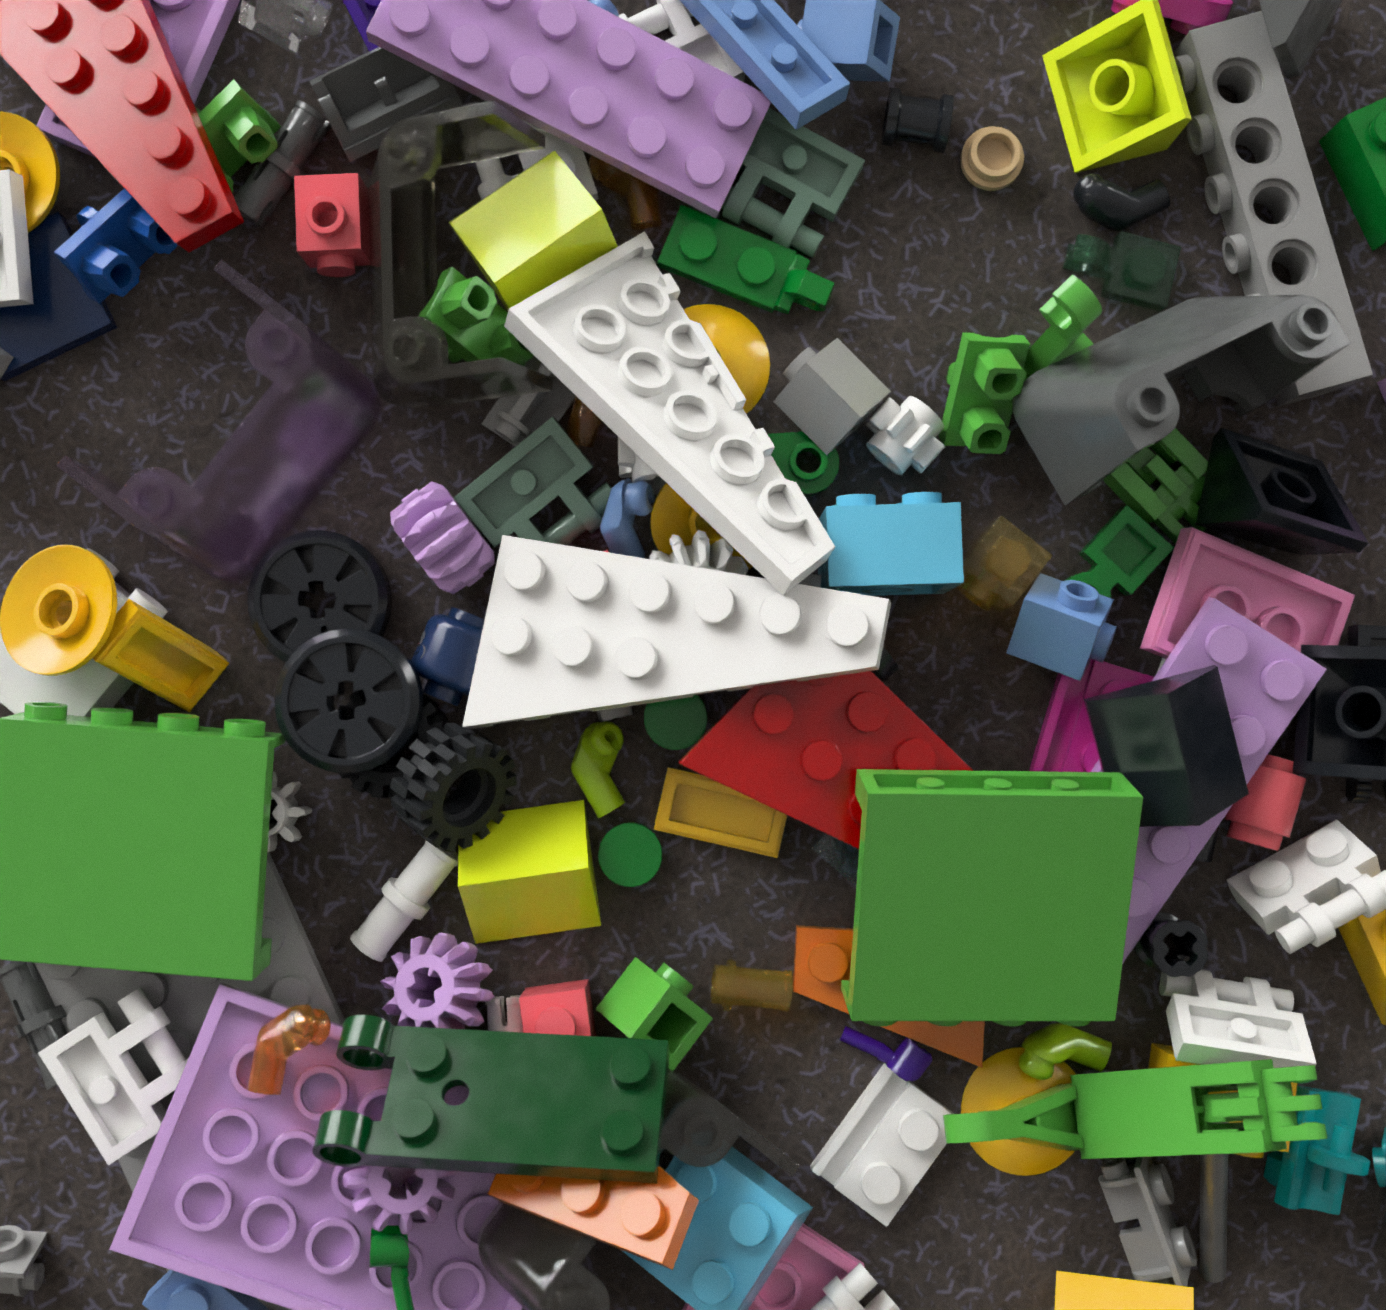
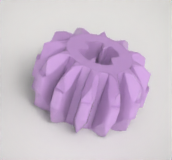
[390,481,495,594]
[380,933,495,1029]
[343,1165,460,1234]

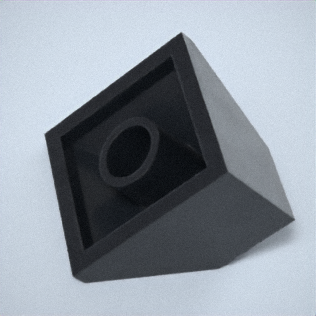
[1293,645,1386,781]

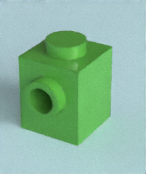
[596,957,713,1072]

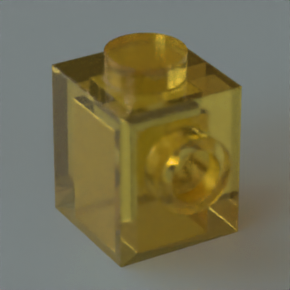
[958,515,1053,612]

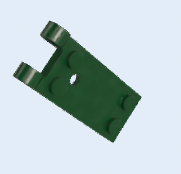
[312,1015,670,1184]

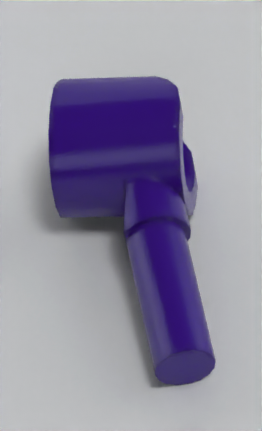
[840,1026,932,1081]

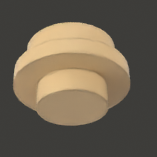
[960,126,1024,191]

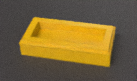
[93,599,230,712]
[653,767,787,858]

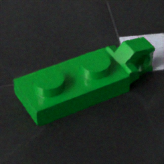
[657,205,834,314]

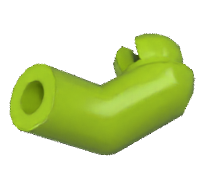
[571,721,626,819]
[1019,1023,1112,1080]

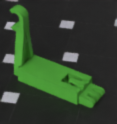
[1023,275,1208,544]
[943,1059,1328,1159]

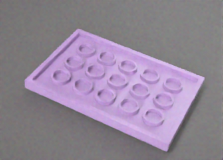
[109,983,553,1310]

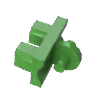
[194,79,281,193]
[416,267,533,391]
[938,332,1030,454]

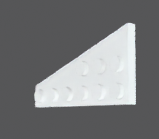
[504,231,835,596]
[462,535,891,729]

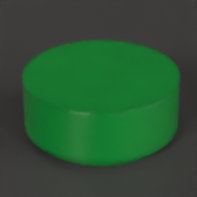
[644,695,707,750]
[598,822,662,887]

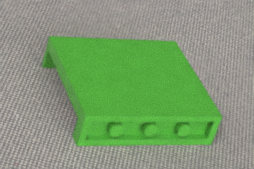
[0,702,285,981]
[841,769,1143,1027]

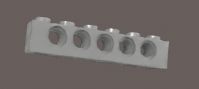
[1173,11,1373,407]

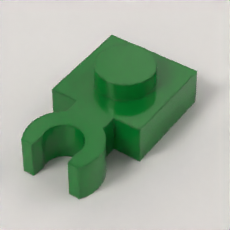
[1064,505,1174,598]

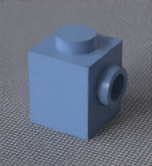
[797,0,900,82]
[1006,573,1117,681]

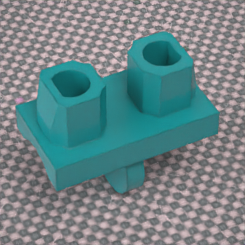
[1263,1085,1371,1215]

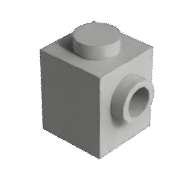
[773,338,891,455]

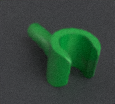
[370,1225,415,1310]

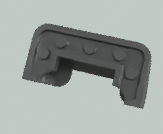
[1012,295,1351,506]

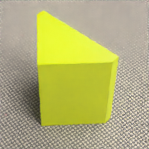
[1042,0,1191,173]
[449,151,618,311]
[458,800,601,944]

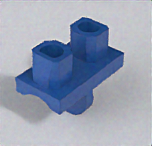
[54,188,178,304]

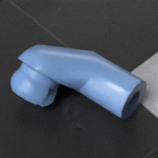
[600,478,655,558]

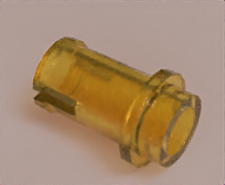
[711,959,793,1012]

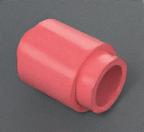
[1225,754,1306,851]

